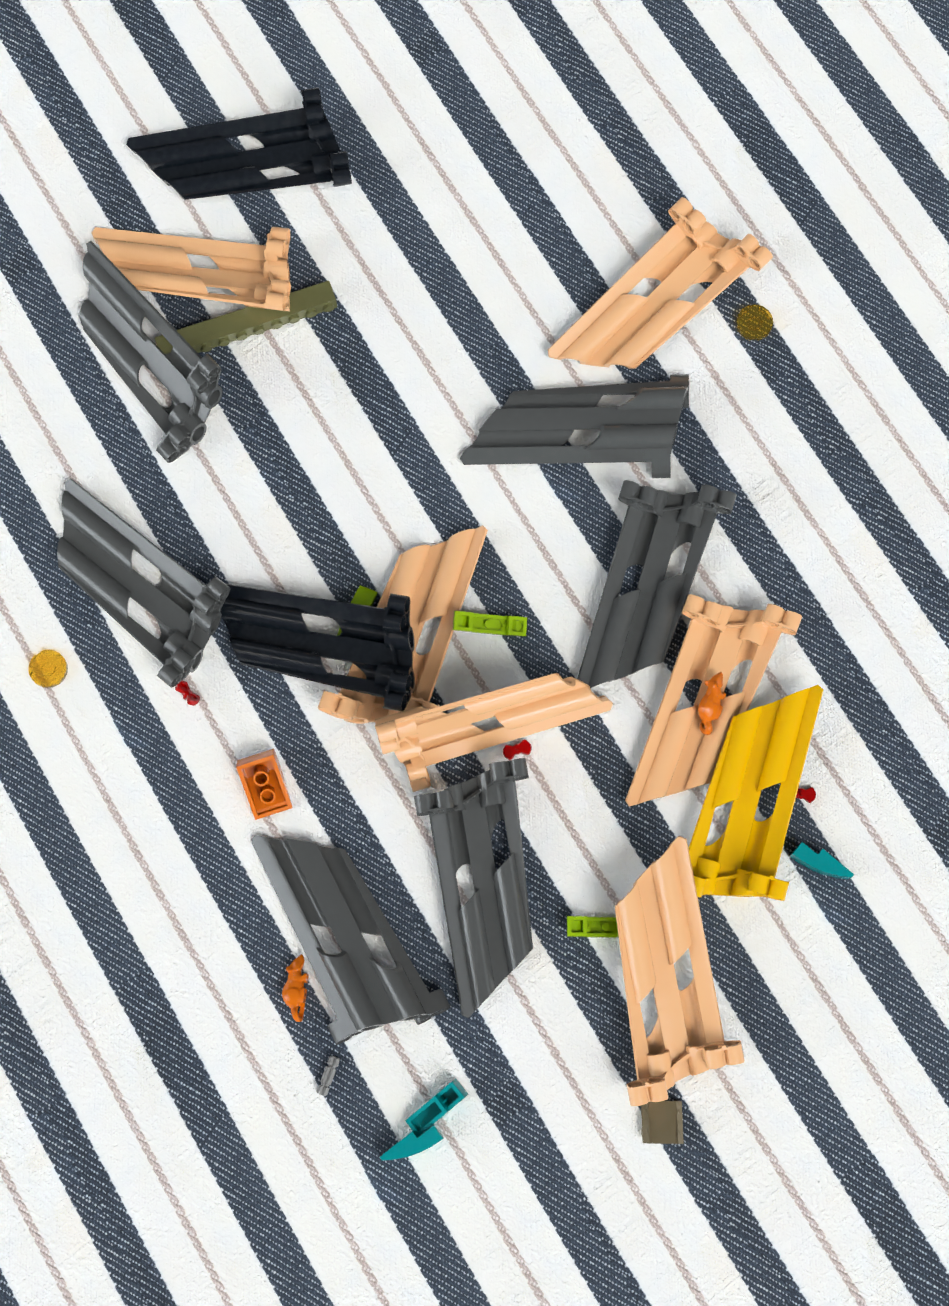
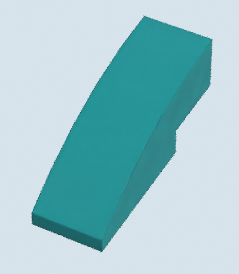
[790,842,854,879]
[405,1078,468,1137]
[380,1125,444,1160]

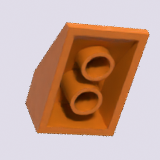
[236,748,293,820]

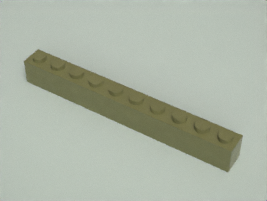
[154,281,338,354]

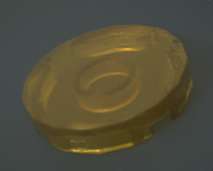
[736,304,773,341]
[29,650,68,688]

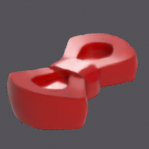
[175,681,200,706]
[503,740,532,761]
[796,787,816,803]

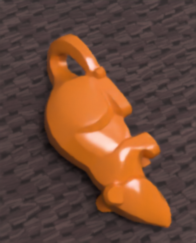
[698,672,726,735]
[282,954,309,1022]

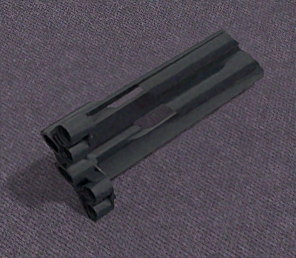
[126,87,352,200]
[220,583,415,711]

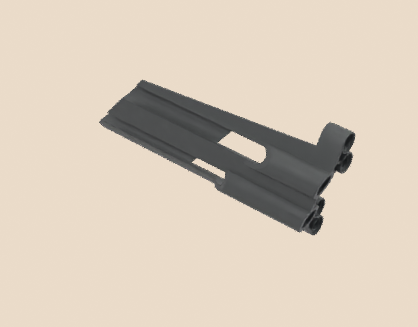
[80,241,222,463]
[460,374,689,479]
[57,479,230,688]
[577,480,737,689]
[414,758,533,1018]
[251,835,451,1045]

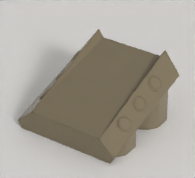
[641,1101,684,1144]

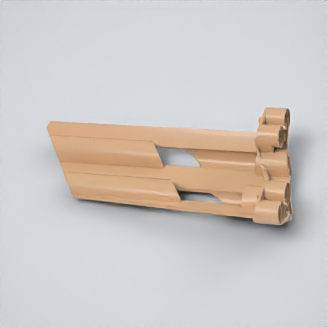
[548,197,773,369]
[92,227,291,312]
[318,525,488,724]
[625,594,802,807]
[375,673,613,792]
[615,836,745,1106]

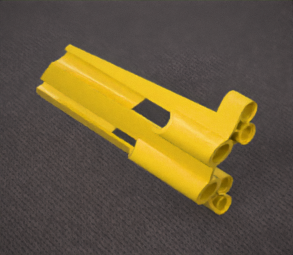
[688,685,824,901]

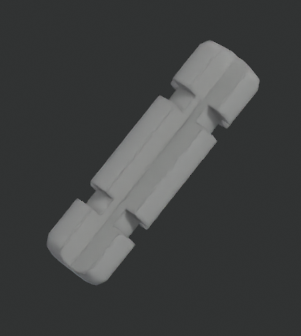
[317,1056,340,1096]

